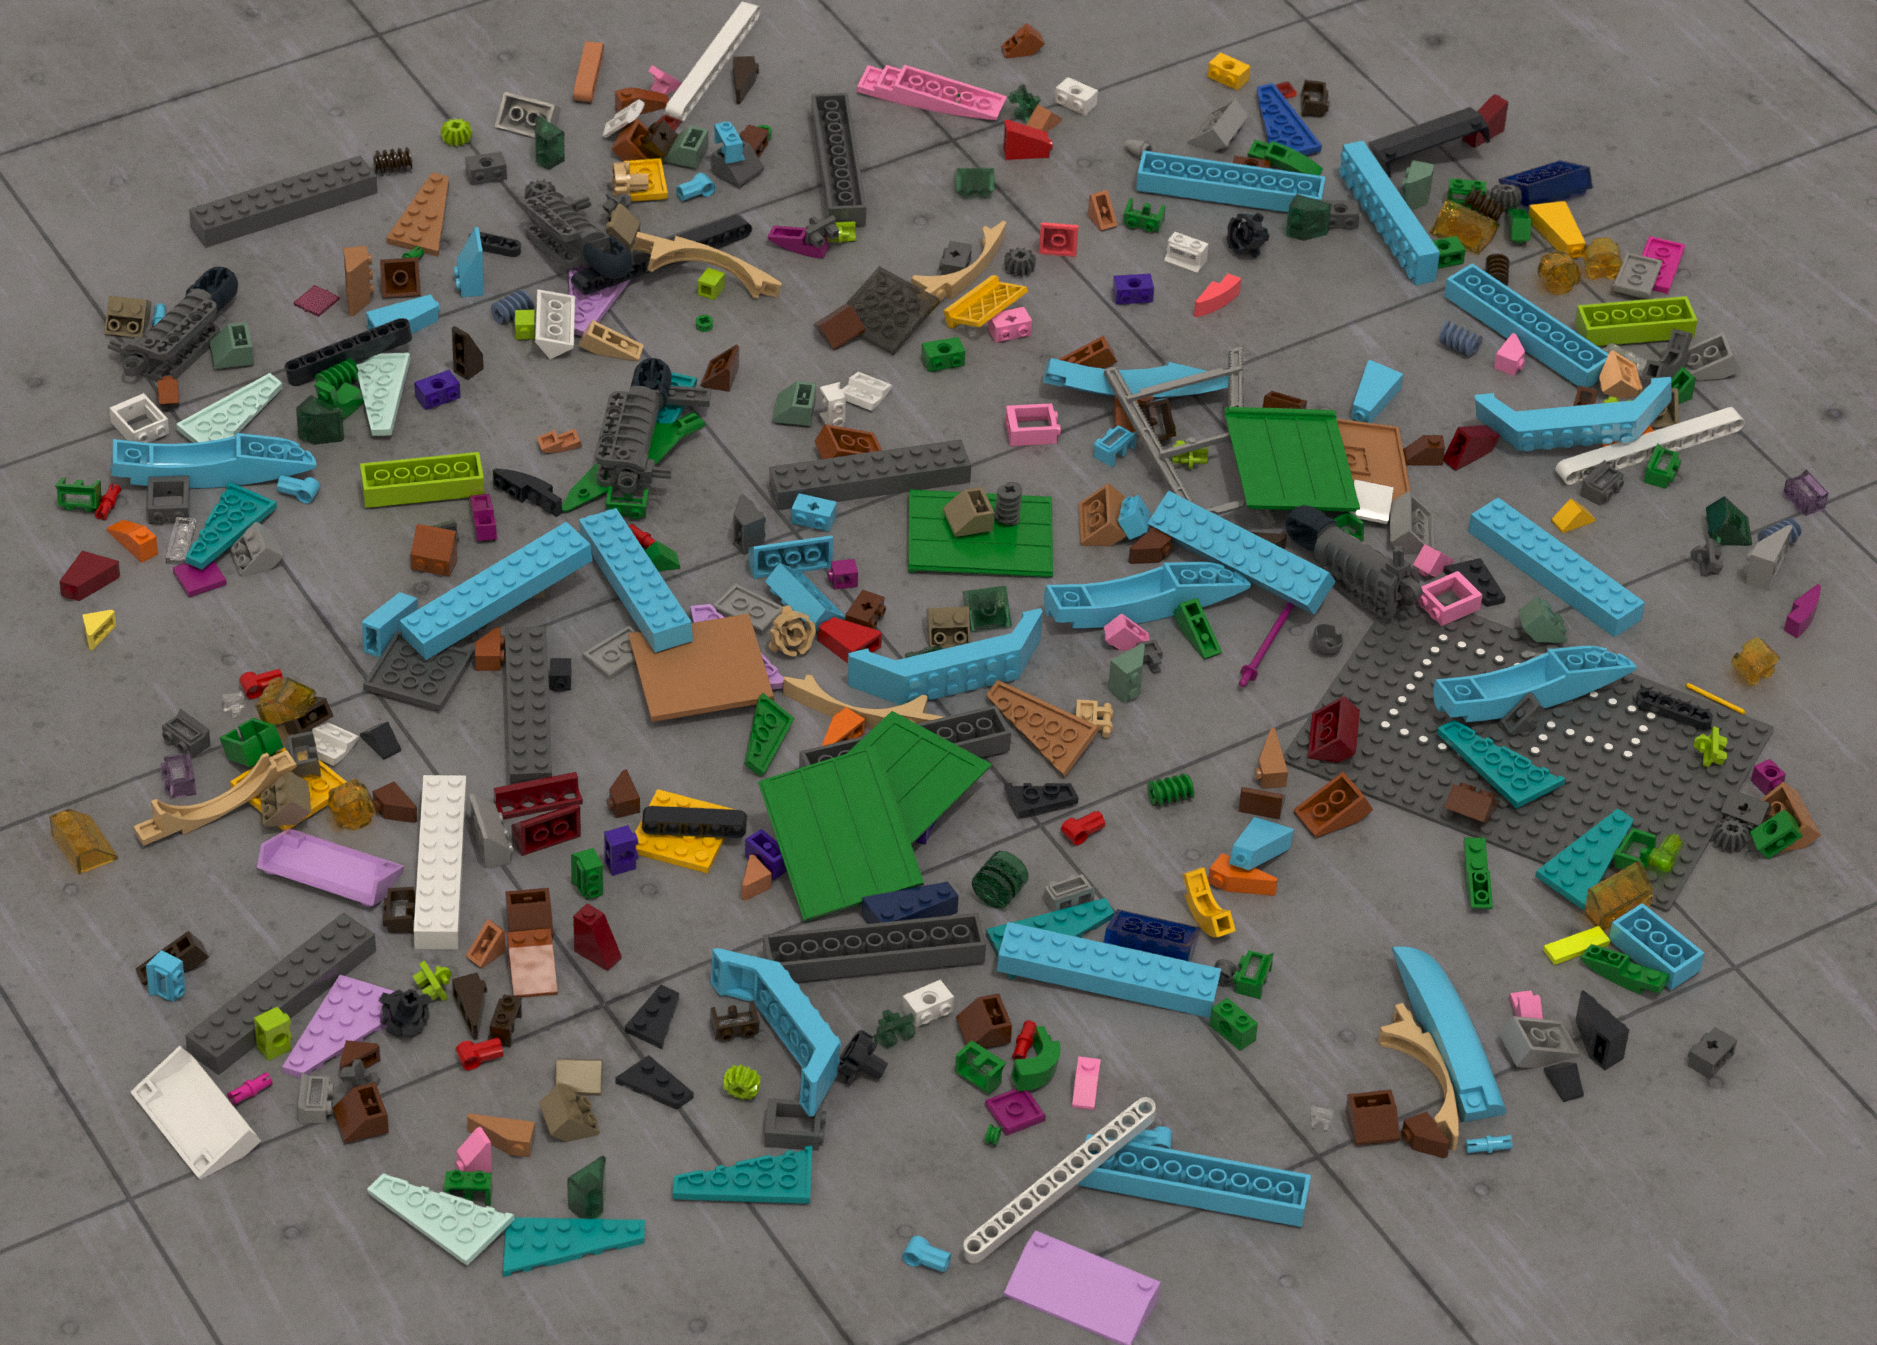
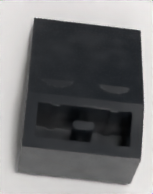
[1575,990,1629,1071]

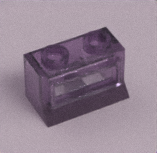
[1784,469,1829,516]
[160,749,196,799]

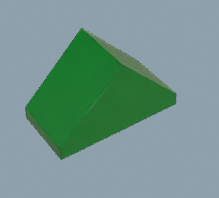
[1671,366,1696,405]
[645,540,680,572]

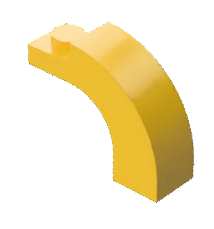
[1182,867,1236,938]

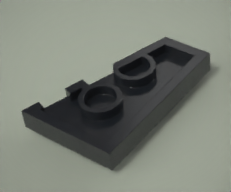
[1444,558,1506,607]
[1004,783,1079,817]
[625,985,679,1049]
[615,1055,694,1110]

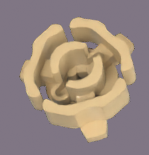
[612,161,648,206]
[768,605,816,657]

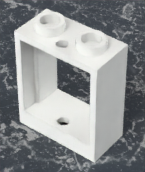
[109,393,169,443]

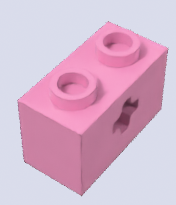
[987,307,1032,343]

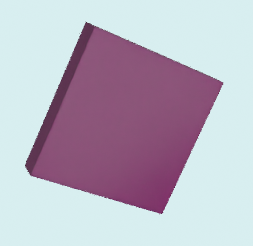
[172,560,227,597]
[985,1089,1046,1136]

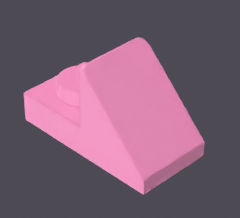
[649,65,682,95]
[1509,990,1543,1019]

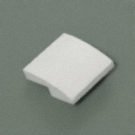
[603,99,644,138]
[841,372,892,411]
[1350,480,1393,524]
[312,721,359,766]

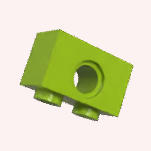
[254,1006,292,1061]

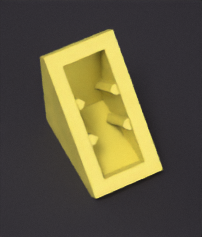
[82,610,116,651]

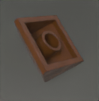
[380,257,421,298]
[813,304,866,351]
[700,344,739,392]
[1238,787,1286,820]

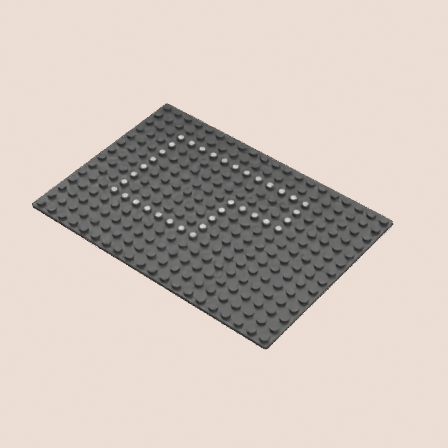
[1283,601,1774,912]

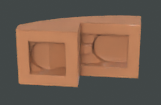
[536,429,582,453]

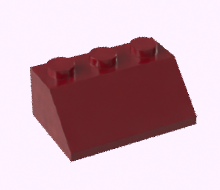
[1308,696,1360,762]
[511,804,581,856]

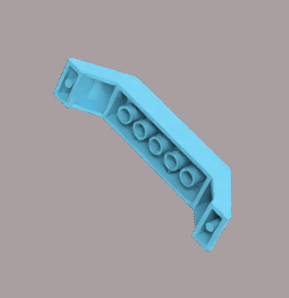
[1475,377,1671,452]
[847,608,1043,705]
[710,948,841,1117]

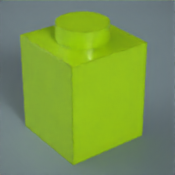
[698,268,725,301]
[515,310,535,340]

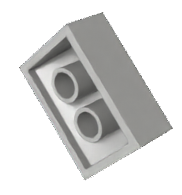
[495,91,561,140]
[1188,100,1248,152]
[1390,491,1434,555]
[469,793,513,869]

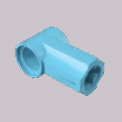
[676,173,716,201]
[277,475,320,504]
[1129,1126,1173,1149]
[902,1236,952,1272]

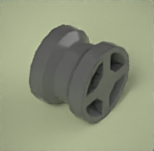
[1214,959,1236,987]

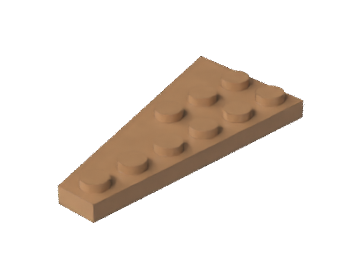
[386,172,449,257]
[986,680,1099,778]

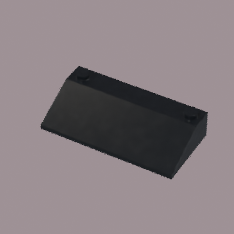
[1368,107,1490,177]

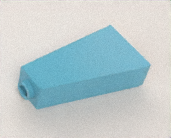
[366,294,440,334]
[1351,360,1403,423]
[362,592,418,658]
[1229,817,1294,870]

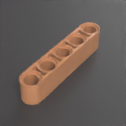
[573,41,604,103]

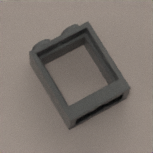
[147,476,190,524]
[764,1098,826,1151]

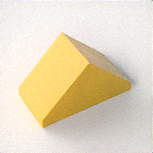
[1551,498,1595,533]

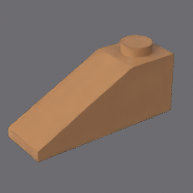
[1255,728,1288,789]
[467,1113,535,1157]

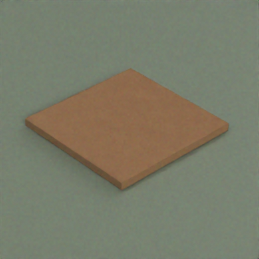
[1337,419,1411,502]
[628,614,774,722]

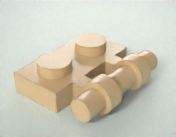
[1076,699,1114,738]

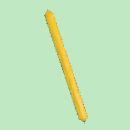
[1685,683,1746,714]

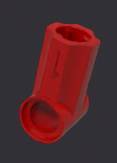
[239,669,284,699]
[1061,811,1105,845]
[455,1038,503,1071]

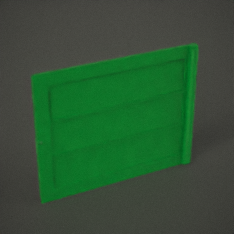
[1224,407,1360,512]
[908,489,1053,577]
[848,711,992,845]
[758,745,924,922]

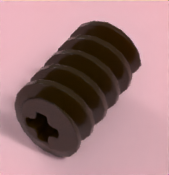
[373,147,413,174]
[1464,185,1506,224]
[1485,254,1510,286]

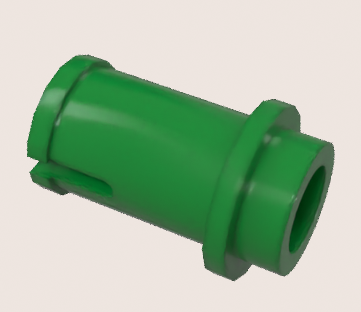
[402,246,424,259]

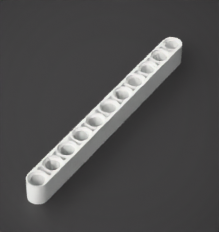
[665,2,760,121]
[1555,407,1745,485]
[964,1097,1156,1264]

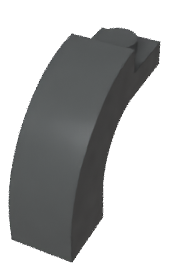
[1642,329,1693,381]

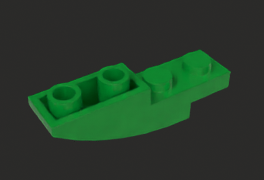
[1248,139,1323,176]
[1463,838,1493,909]
[1581,944,1669,994]

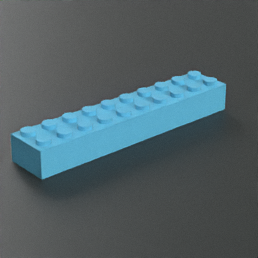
[1338,141,1440,285]
[1136,151,1326,217]
[1444,263,1609,388]
[1147,490,1336,615]
[1468,498,1645,637]
[579,508,693,653]
[400,522,592,660]
[996,922,1221,1018]
[1077,1134,1311,1227]

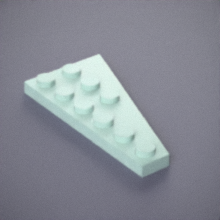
[356,353,411,436]
[176,373,282,443]
[367,1174,515,1266]

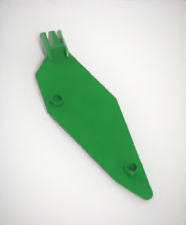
[562,411,705,512]

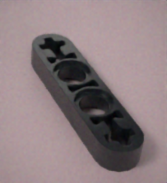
[1635,689,1713,730]

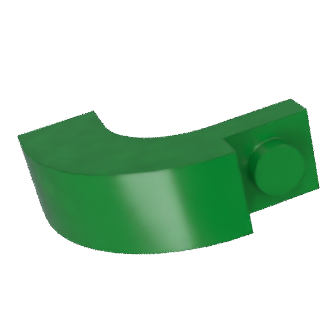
[314,380,364,419]
[1011,1026,1061,1091]

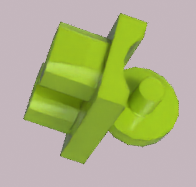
[827,221,856,243]
[1172,441,1209,469]
[1694,726,1727,767]
[413,960,452,1001]

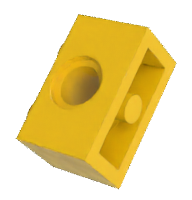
[1207,52,1251,91]

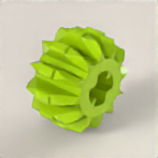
[441,118,472,147]
[723,1064,761,1100]

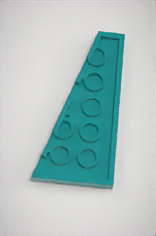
[1535,809,1634,911]
[986,898,1114,980]
[503,1217,645,1277]

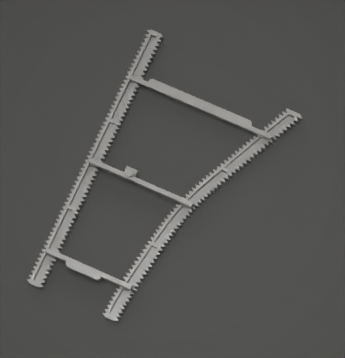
[1103,347,1277,529]

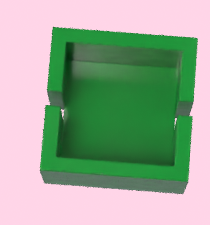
[219,718,283,767]

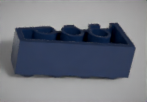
[861,881,959,924]

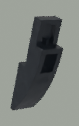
[493,468,562,517]

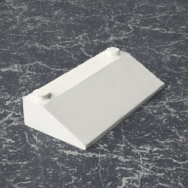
[131,1046,261,1180]

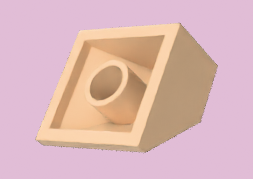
[1599,350,1643,399]

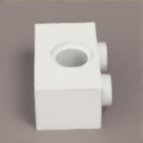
[1055,77,1098,115]
[902,980,954,1027]

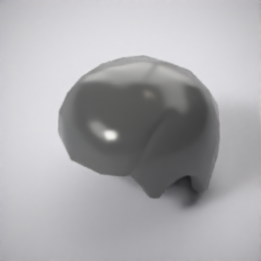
[1312,624,1343,654]

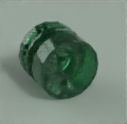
[972,851,1029,909]

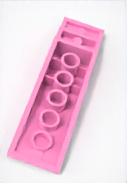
[856,65,1007,120]

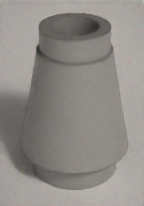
[1125,139,1153,158]

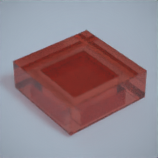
[1275,81,1297,99]
[656,115,680,131]

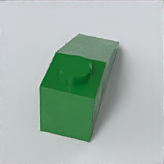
[1506,208,1532,244]
[1173,598,1222,660]

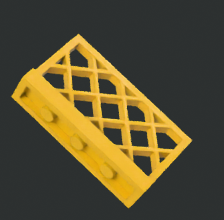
[943,275,1028,328]

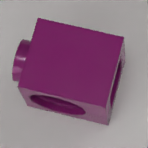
[827,559,858,590]
[1751,759,1786,795]

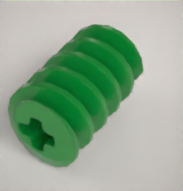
[315,358,358,392]
[1147,773,1194,806]

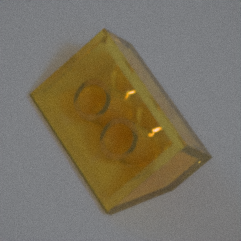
[1430,199,1500,255]
[255,677,316,725]
[49,809,118,875]
[1585,861,1653,930]

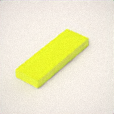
[1543,926,1610,965]

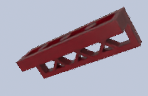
[494,772,583,820]

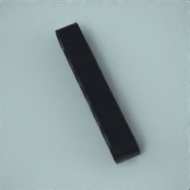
[284,318,412,385]

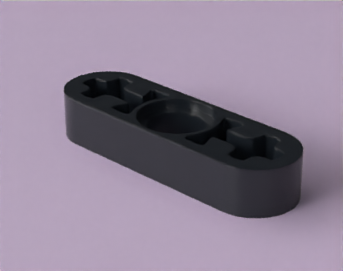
[468,232,521,257]

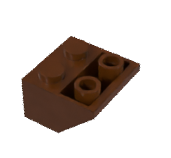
[1445,782,1500,823]
[505,888,553,937]
[956,993,1012,1048]
[333,1082,389,1143]
[1345,1089,1400,1146]

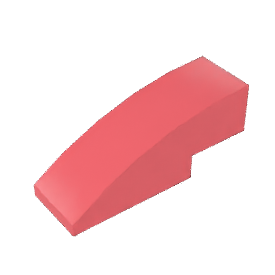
[1194,273,1241,317]

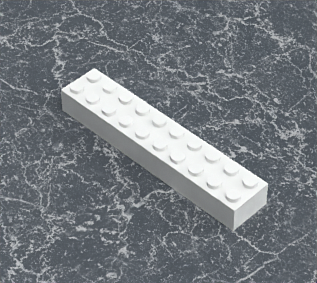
[414,775,467,949]

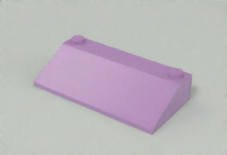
[257,829,405,907]
[1004,1230,1161,1345]

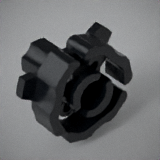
[1226,212,1270,258]
[379,989,432,1037]
[837,1030,888,1085]

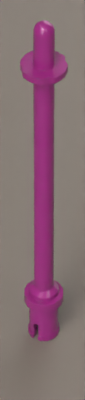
[1239,601,1296,687]

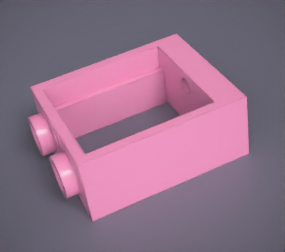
[1005,403,1061,446]
[1417,571,1482,626]

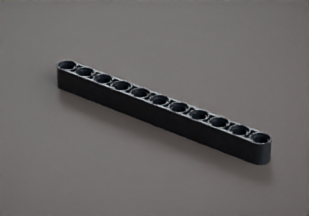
[571,215,752,295]

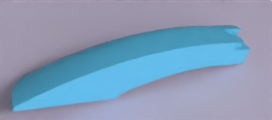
[1043,358,1244,398]
[110,433,317,488]
[1044,562,1251,628]
[1433,646,1637,722]
[1392,947,1506,1122]

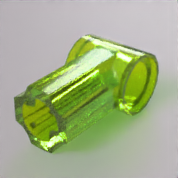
[1648,833,1684,873]

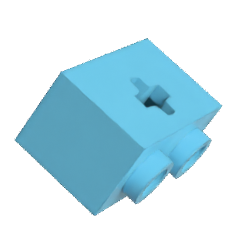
[791,493,837,532]
[1118,495,1151,540]

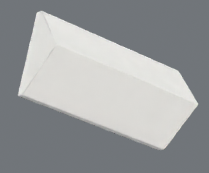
[535,289,575,359]

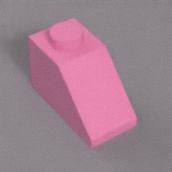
[1494,333,1526,376]
[1413,544,1454,578]
[1104,613,1150,650]
[1072,1057,1101,1110]
[455,1127,492,1173]

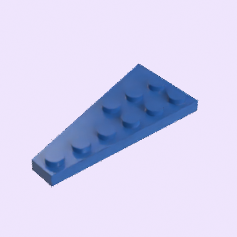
[1256,83,1322,155]

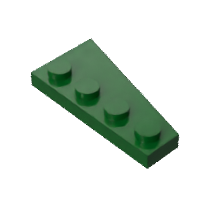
[744,693,795,777]

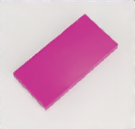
[1642,236,1685,294]

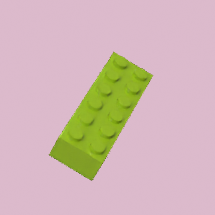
[1575,296,1698,346]
[360,452,485,508]

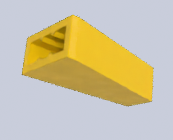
[1529,201,1586,259]

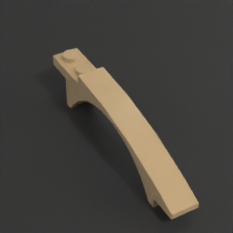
[910,221,1006,314]
[633,232,782,299]
[783,674,943,729]
[133,750,297,846]
[1378,1003,1459,1151]

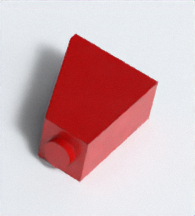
[1003,120,1053,160]
[818,617,882,663]

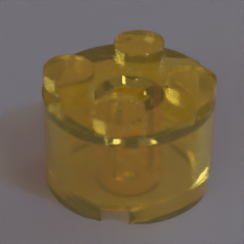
[1582,237,1623,280]
[1537,251,1581,295]
[1731,637,1780,686]
[328,779,376,830]

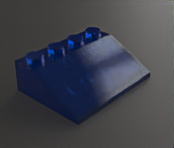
[1499,160,1593,208]
[1104,909,1201,962]

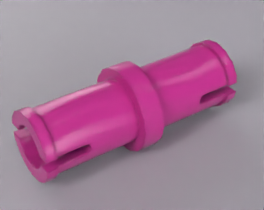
[227,1072,273,1105]

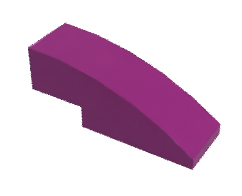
[767,226,829,259]
[470,494,497,541]
[1784,584,1821,639]

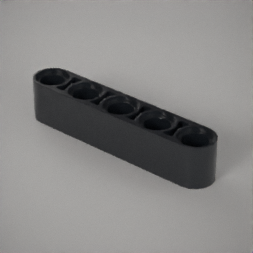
[641,806,747,838]

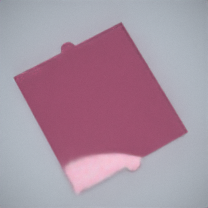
[294,285,339,317]

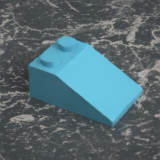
[454,227,484,297]

